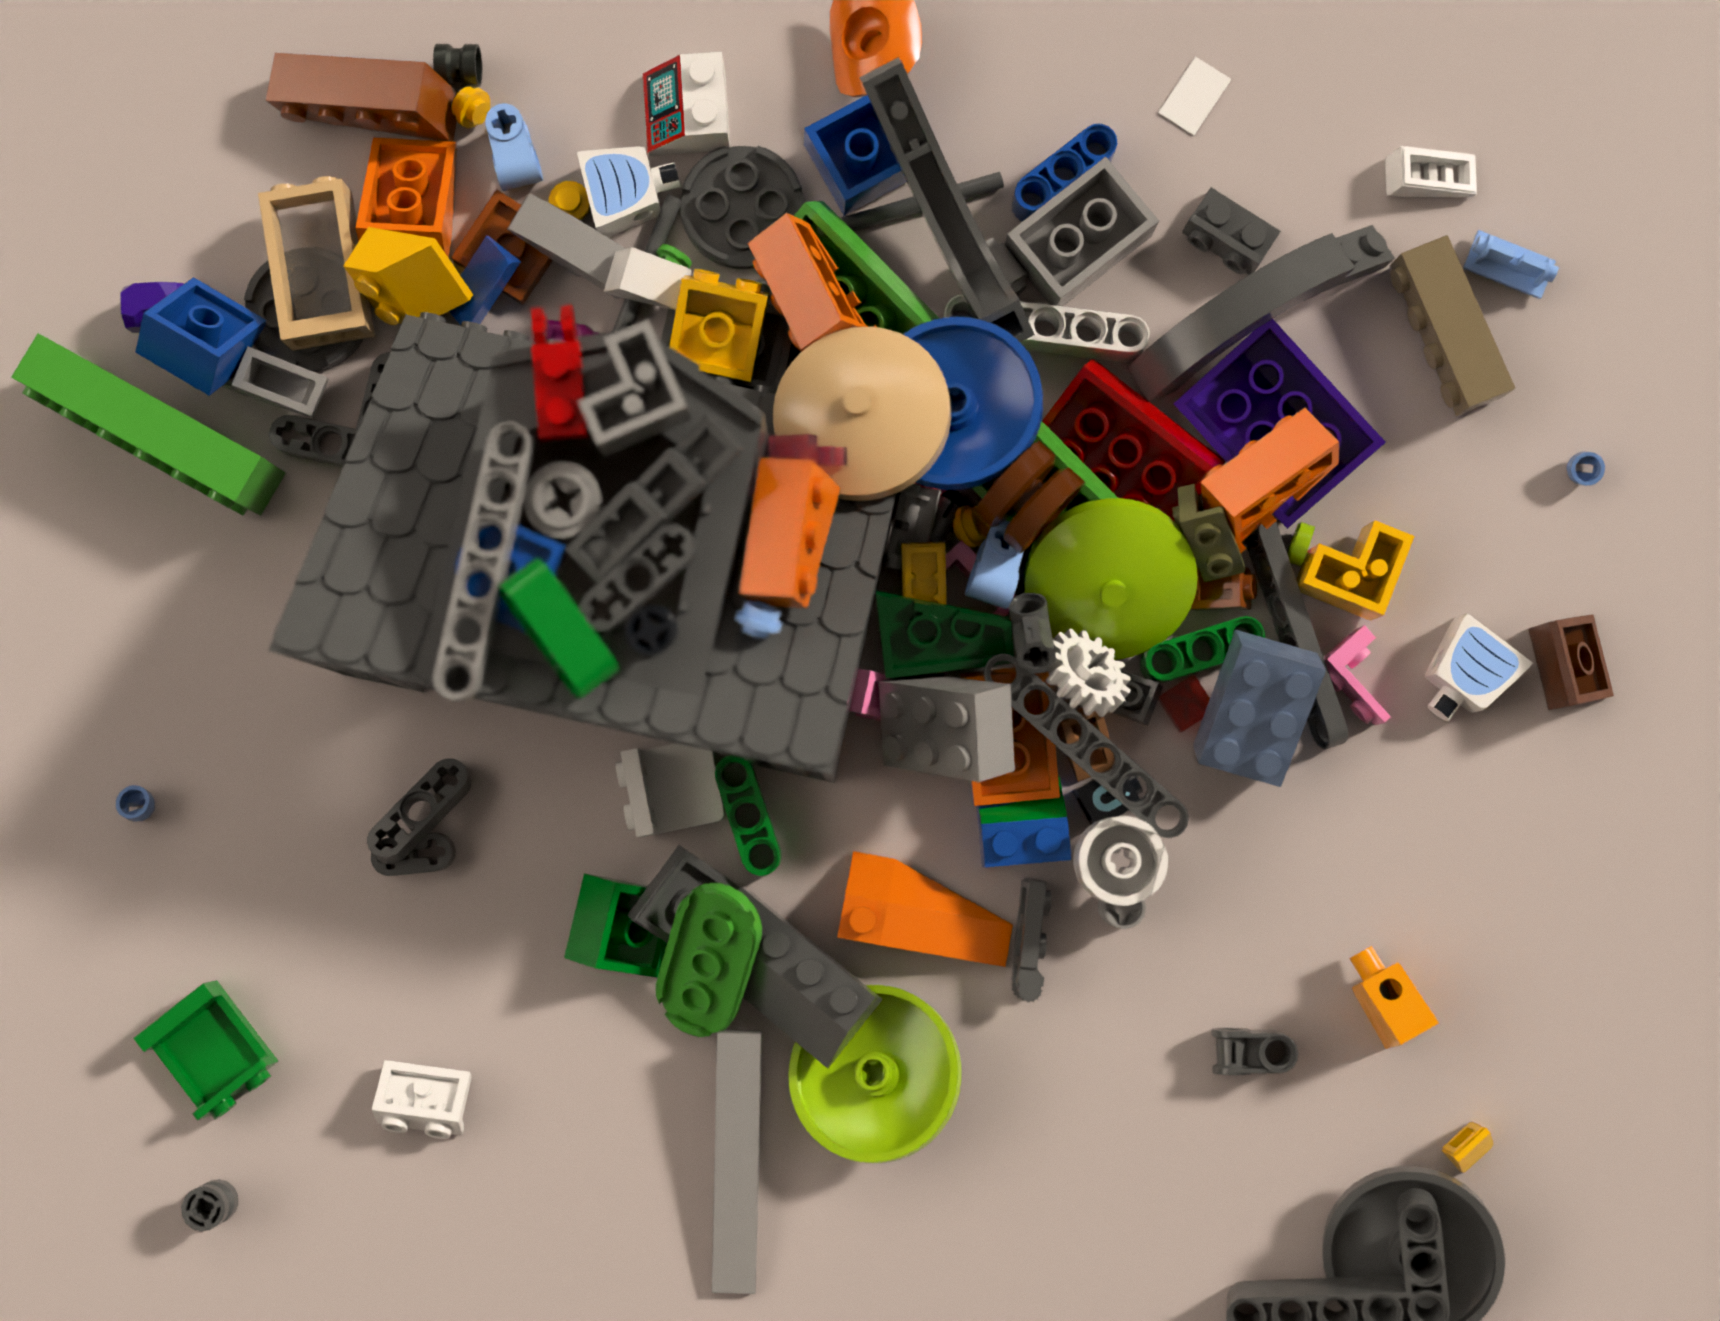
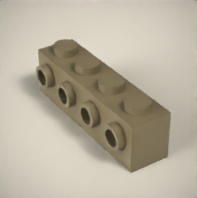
[1390,235,1516,416]

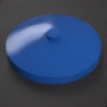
[902,317,1043,490]

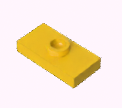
[901,542,947,605]

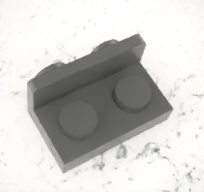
[1182,187,1281,275]

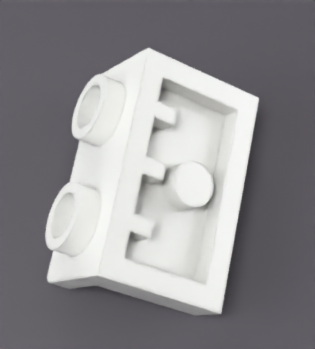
[372,1060,472,1139]

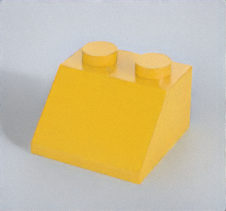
[343,227,473,325]

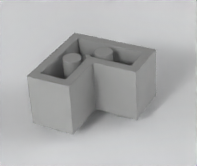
[578,319,692,457]

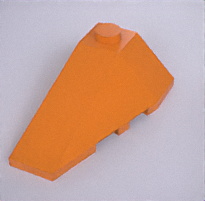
[837,851,1013,967]

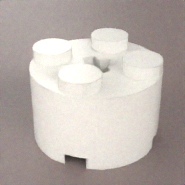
[1073,816,1168,906]

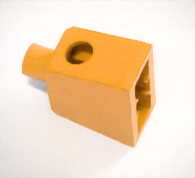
[1349,946,1439,1049]

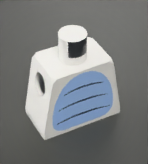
[577,146,681,238]
[1425,613,1533,721]

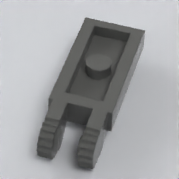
[1011,878,1052,1003]

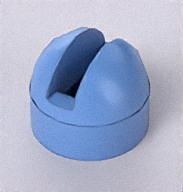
[1567,451,1605,486]
[116,785,155,822]

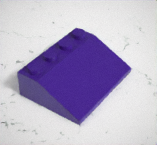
[1174,319,1386,529]

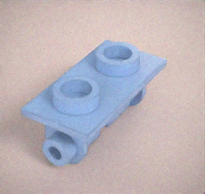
[1463,230,1559,299]

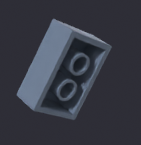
[1193,629,1326,787]

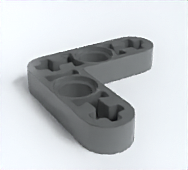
[269,352,390,467]

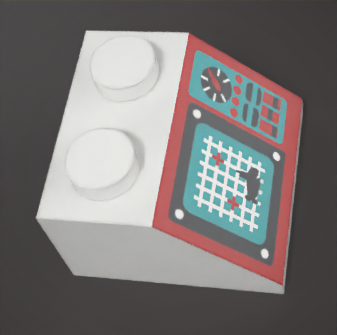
[643,52,730,156]

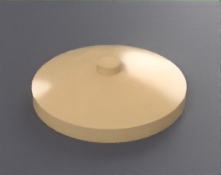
[773,327,951,501]

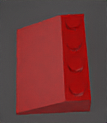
[1042,358,1225,522]

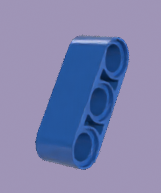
[1012,123,1118,222]

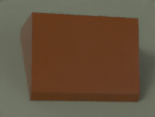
[1528,614,1614,710]

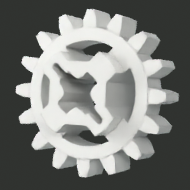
[1046,629,1131,717]

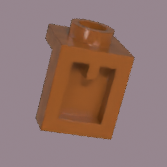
[1191,566,1257,611]

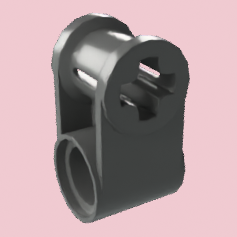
[1212,1027,1299,1075]

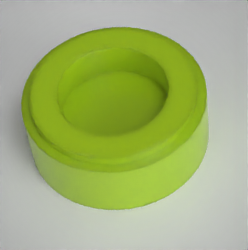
[1287,522,1315,566]

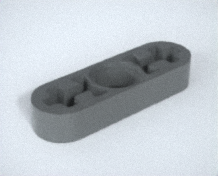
[579,524,697,633]
[367,758,471,864]

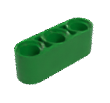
[497,558,619,700]
[1139,616,1265,683]
[715,755,782,876]

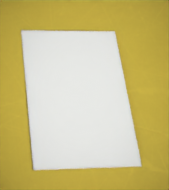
[1158,56,1232,135]

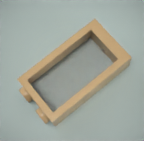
[258,176,375,351]

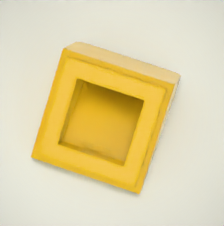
[1441,1122,1494,1173]

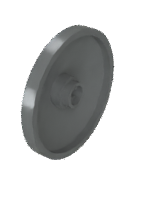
[1322,1166,1505,1321]

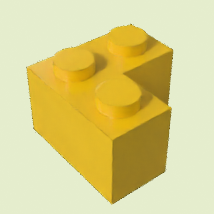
[1296,520,1415,621]

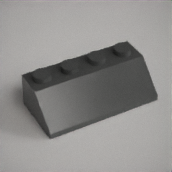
[738,887,883,1068]

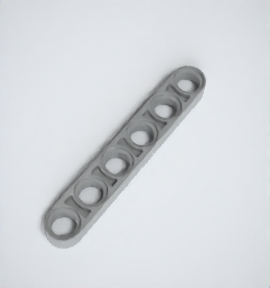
[433,422,535,702]

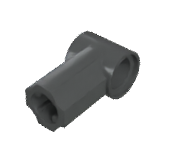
[1008,593,1056,674]

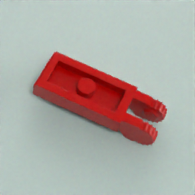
[531,304,589,441]

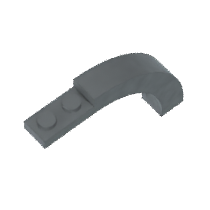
[859,57,1035,342]
[1127,225,1395,402]

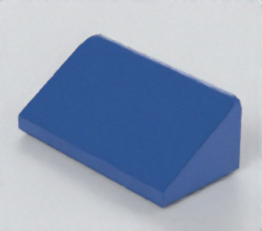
[449,236,521,325]

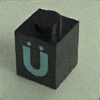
[1072,776,1143,825]

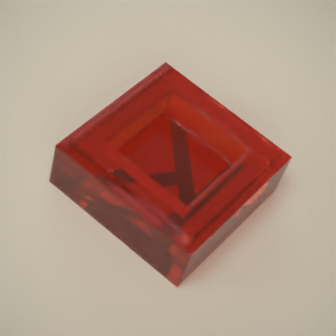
[1158,674,1210,733]

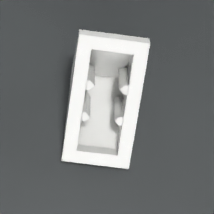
[604,247,692,310]

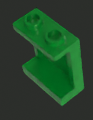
[133,980,278,1121]

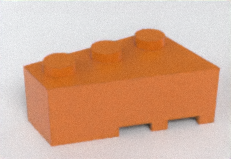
[747,213,877,351]
[1201,408,1339,553]
[739,458,840,608]

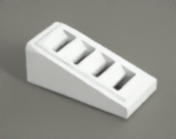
[1385,146,1477,197]

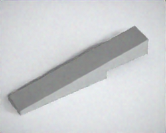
[712,1030,762,1294]

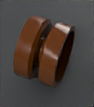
[974,440,1085,554]

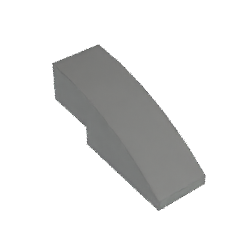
[507,193,626,298]
[221,346,329,418]

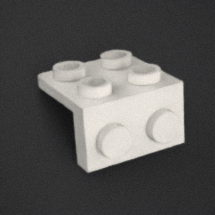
[615,743,724,837]

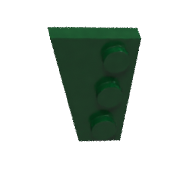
[875,591,1014,679]

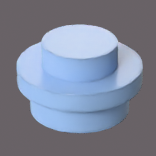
[735,600,782,639]

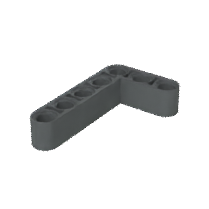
[1226,1188,1450,1321]

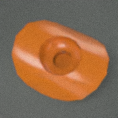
[829,0,922,98]

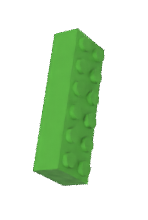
[11,333,286,516]

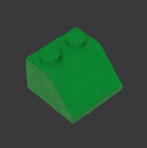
[564,873,667,978]

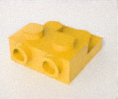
[669,269,770,382]

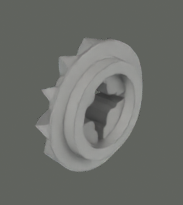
[524,462,602,539]

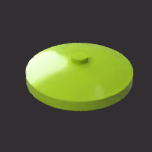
[1023,498,1198,660]
[788,985,962,1164]

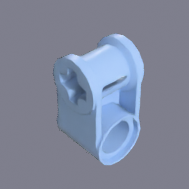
[485,103,543,191]
[965,521,1023,609]

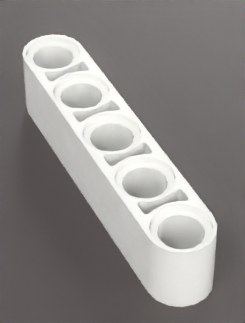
[943,295,1150,362]

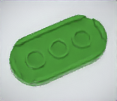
[655,883,762,1037]

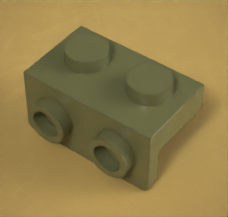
[1172,484,1245,582]

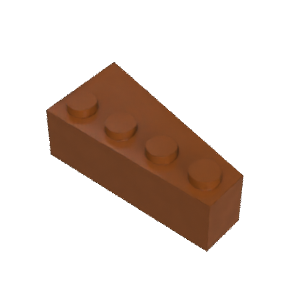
[265,53,458,142]

